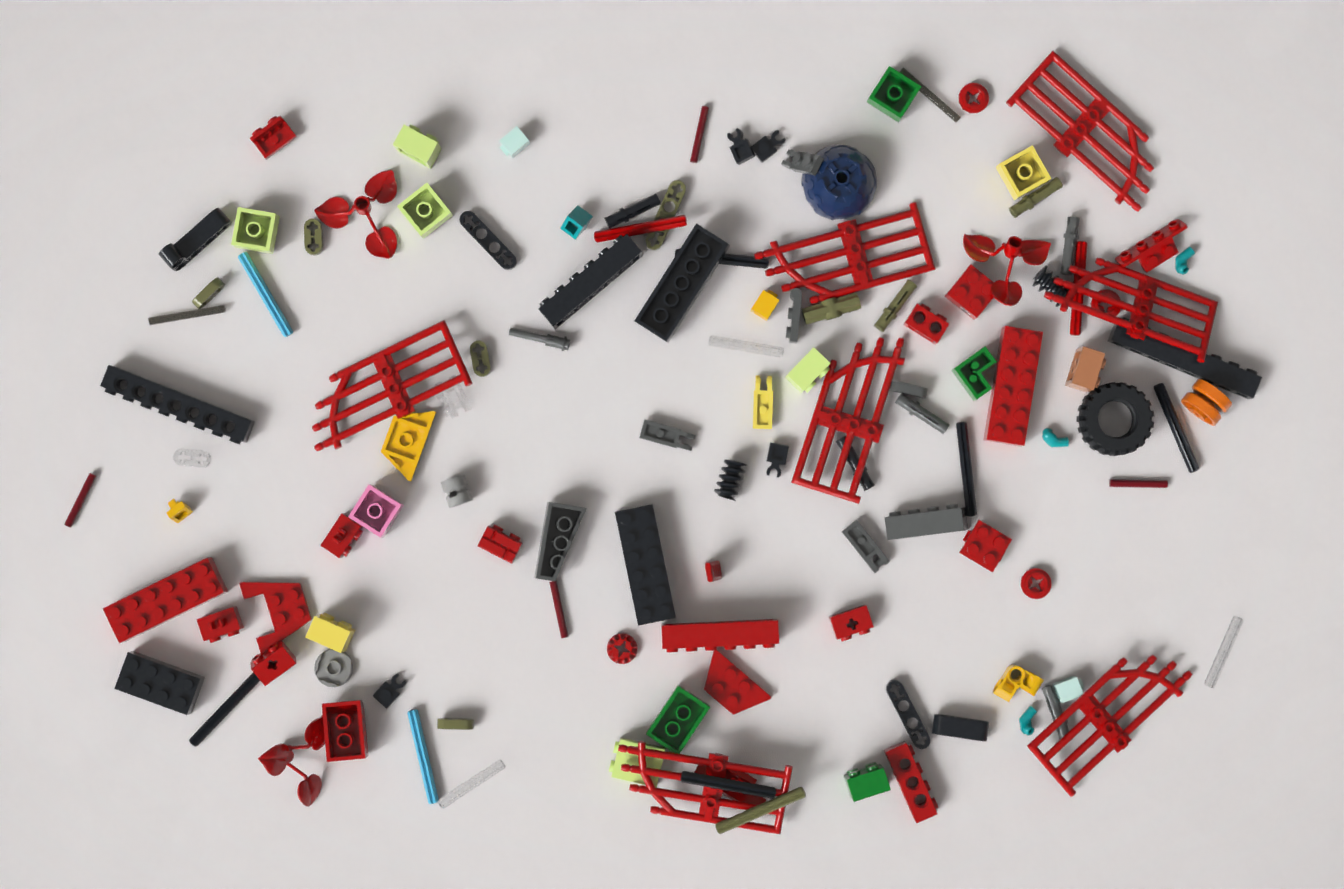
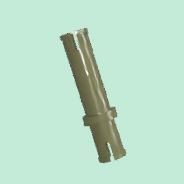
[1009,177,1063,218]
[874,280,918,332]

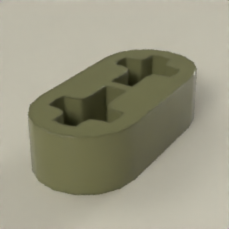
[304,219,323,256]
[192,277,225,309]
[470,341,491,377]
[437,718,474,730]

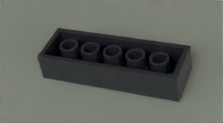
[634,223,730,343]
[538,234,642,330]
[615,504,676,626]

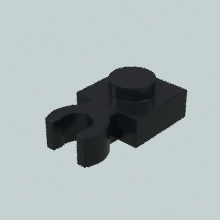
[727,128,755,165]
[751,130,786,163]
[766,442,789,478]
[373,673,407,709]

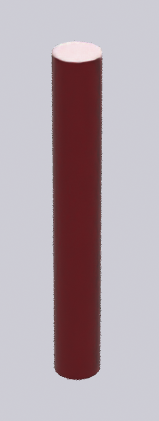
[690,106,709,163]
[64,473,96,528]
[1109,479,1168,488]
[549,580,569,638]

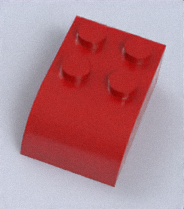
[322,700,369,762]

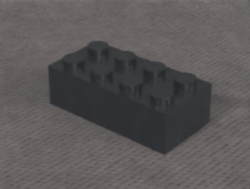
[114,651,205,715]

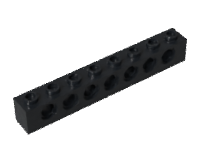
[100,365,255,445]

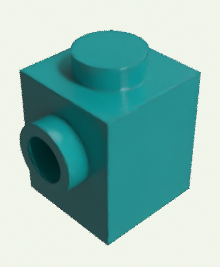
[560,205,593,240]

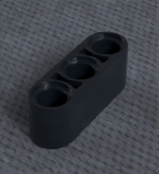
[932,714,989,741]

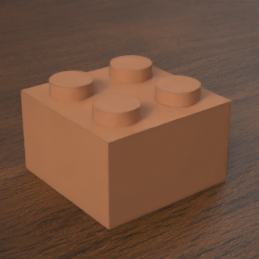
[1065,346,1106,393]

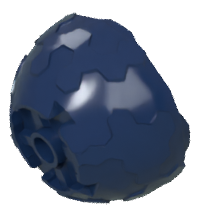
[801,144,877,220]

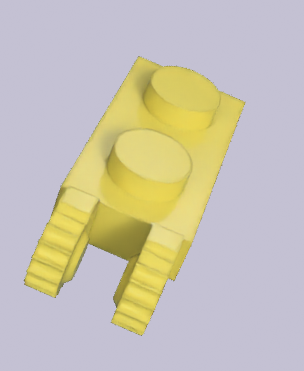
[753,375,773,429]

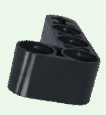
[158,208,232,271]

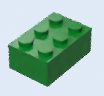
[646,685,710,754]

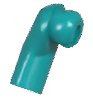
[1175,247,1195,275]
[1042,428,1069,447]
[1019,706,1037,735]

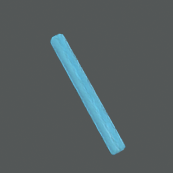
[238,252,293,337]
[407,709,439,804]

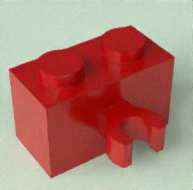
[320,513,363,558]
[196,606,244,643]

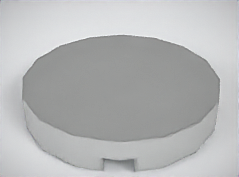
[314,649,353,687]

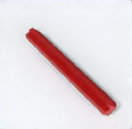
[594,215,687,243]
[1070,241,1087,336]

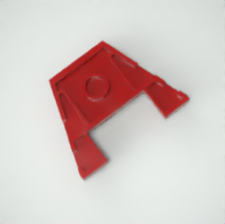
[239,582,312,655]

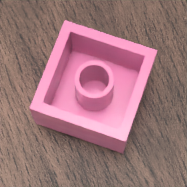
[348,484,404,538]

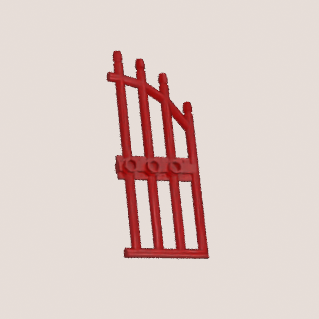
[1006,51,1154,212]
[754,202,936,304]
[1044,258,1218,363]
[312,320,473,451]
[791,337,905,504]
[1027,655,1193,797]
[618,741,793,834]

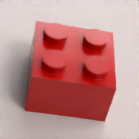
[944,264,994,320]

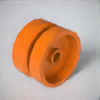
[1181,379,1232,426]

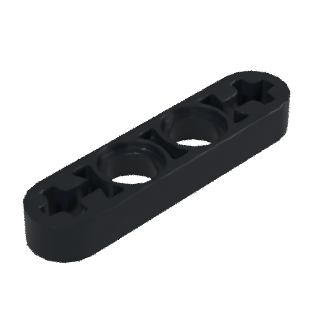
[459,211,517,270]
[886,680,930,749]

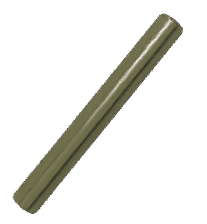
[715,787,806,834]

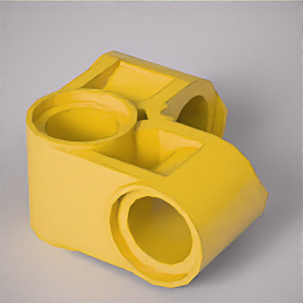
[993,664,1044,702]

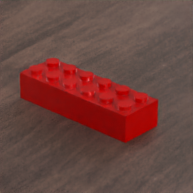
[983,326,1043,447]
[102,557,228,643]
[661,619,779,652]

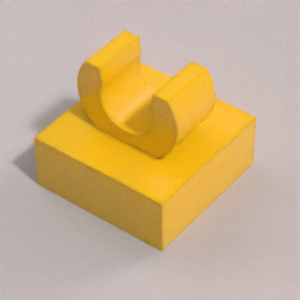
[166,498,193,523]

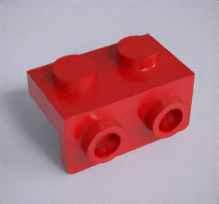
[250,116,297,160]

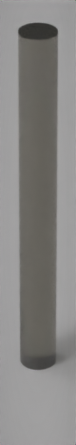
[900,67,961,123]
[148,305,226,325]

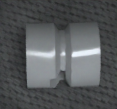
[441,475,473,508]

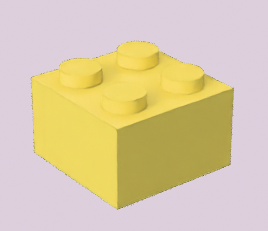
[996,145,1051,201]
[305,613,355,653]

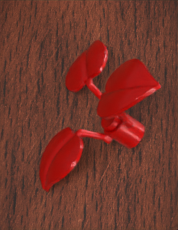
[314,170,397,259]
[963,234,1051,306]
[258,715,325,807]

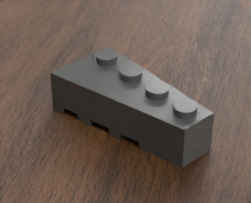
[534,502,587,581]
[884,504,968,540]

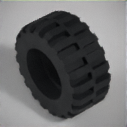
[1076,382,1154,456]

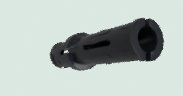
[604,193,661,229]
[836,436,875,491]

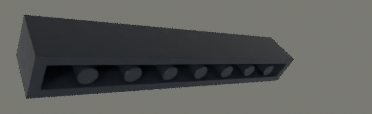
[1108,317,1262,399]

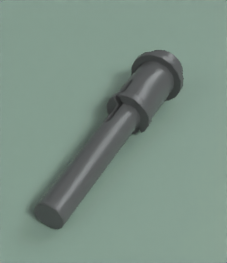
[509,328,570,351]

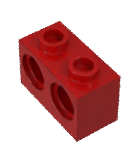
[903,303,949,345]

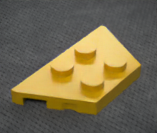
[381,411,437,482]

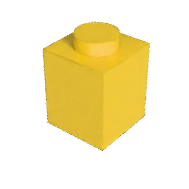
[751,289,779,321]

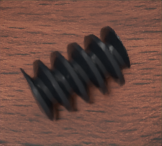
[1032,265,1069,307]
[714,459,747,501]

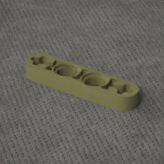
[645,180,686,251]

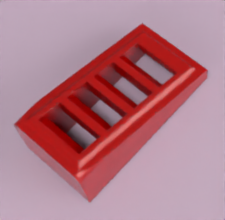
[704,560,722,582]

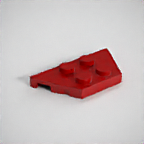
[704,650,771,715]

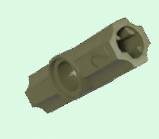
[801,293,861,325]

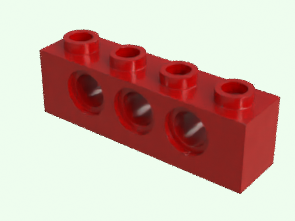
[884,741,939,823]

